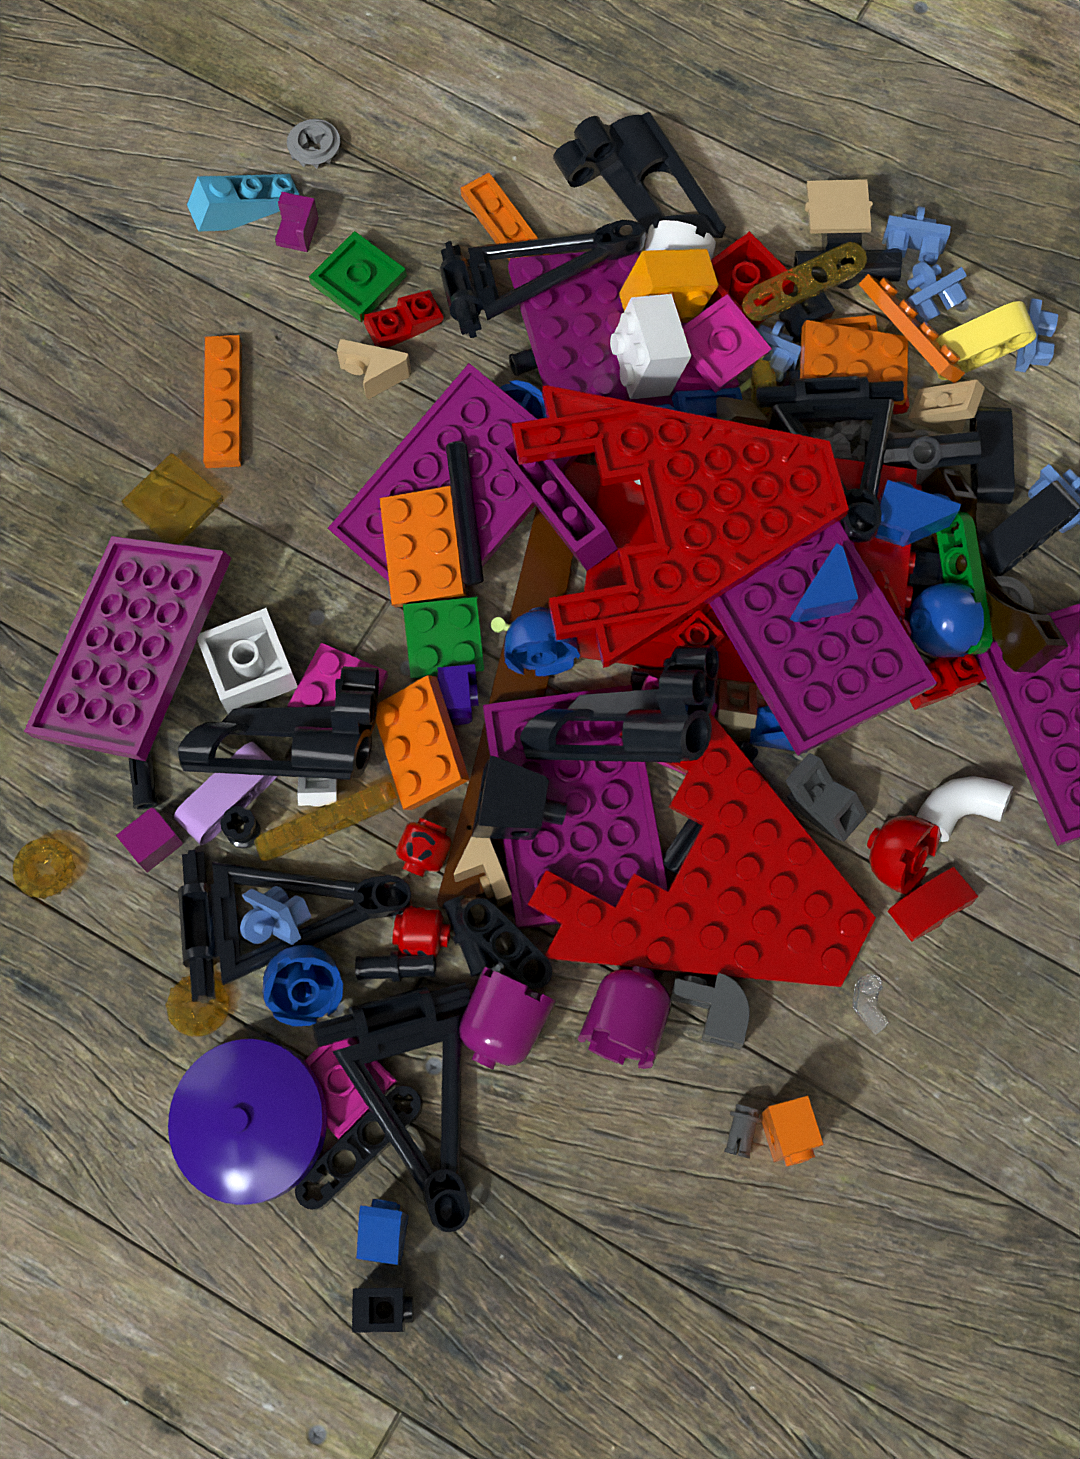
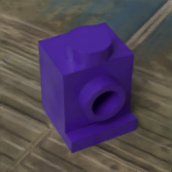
[437,664,479,725]

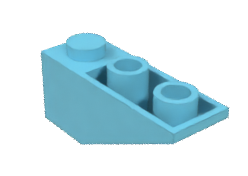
[187,174,299,232]

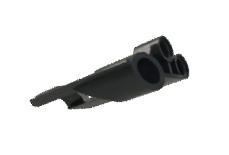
[553,112,726,239]
[520,645,719,763]
[178,666,379,780]

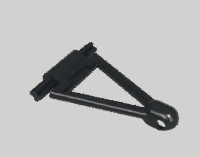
[440,219,646,338]
[756,376,904,543]
[178,850,411,1003]
[312,982,470,1233]

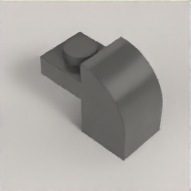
[785,753,867,842]
[670,973,750,1050]

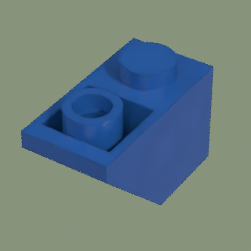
[875,480,961,547]
[356,1199,409,1265]

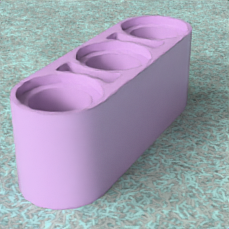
[174,742,277,845]

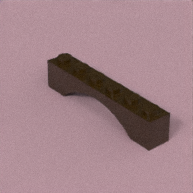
[920,467,1069,673]

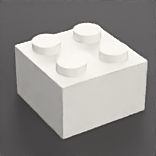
[610,294,691,399]
[197,608,298,714]

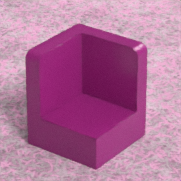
[275,192,319,252]
[116,808,183,873]

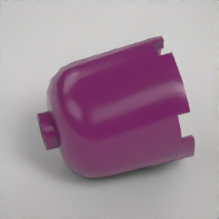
[577,966,671,1069]
[459,967,556,1069]

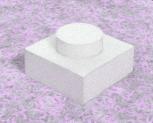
[297,777,337,807]

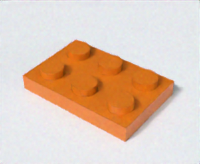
[800,320,908,405]
[379,486,467,608]
[376,675,470,810]

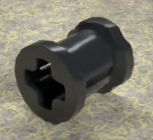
[220,806,261,849]

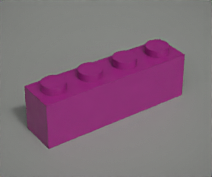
[494,435,618,571]

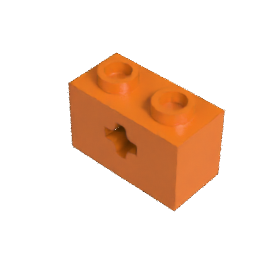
[760,1096,824,1167]

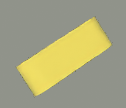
[936,301,1037,380]

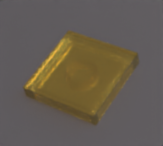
[121,453,224,545]

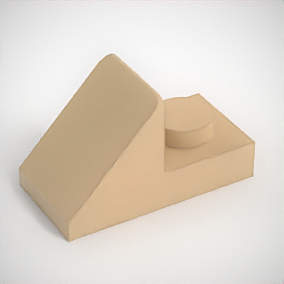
[337,339,411,399]
[908,379,985,434]
[454,837,512,907]

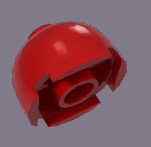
[867,815,940,895]

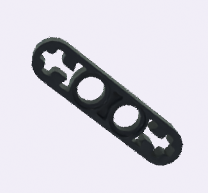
[295,1086,422,1211]

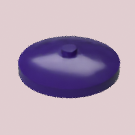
[168,1039,327,1205]

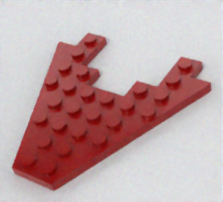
[511,385,849,668]
[527,712,876,987]

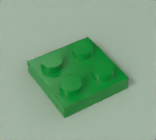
[309,231,407,322]
[403,597,484,678]

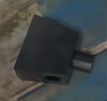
[471,756,567,840]

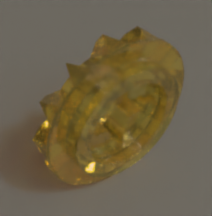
[750,360,776,418]
[12,838,76,899]
[165,976,230,1037]

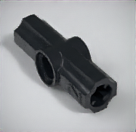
[794,243,902,289]
[864,431,981,470]

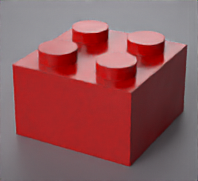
[706,231,796,327]

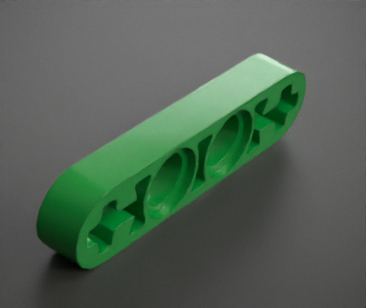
[936,511,993,654]

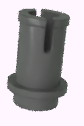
[724,1104,762,1159]

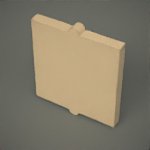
[805,179,873,234]

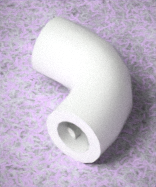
[916,776,1014,842]

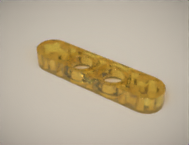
[742,242,867,321]
[254,782,399,861]

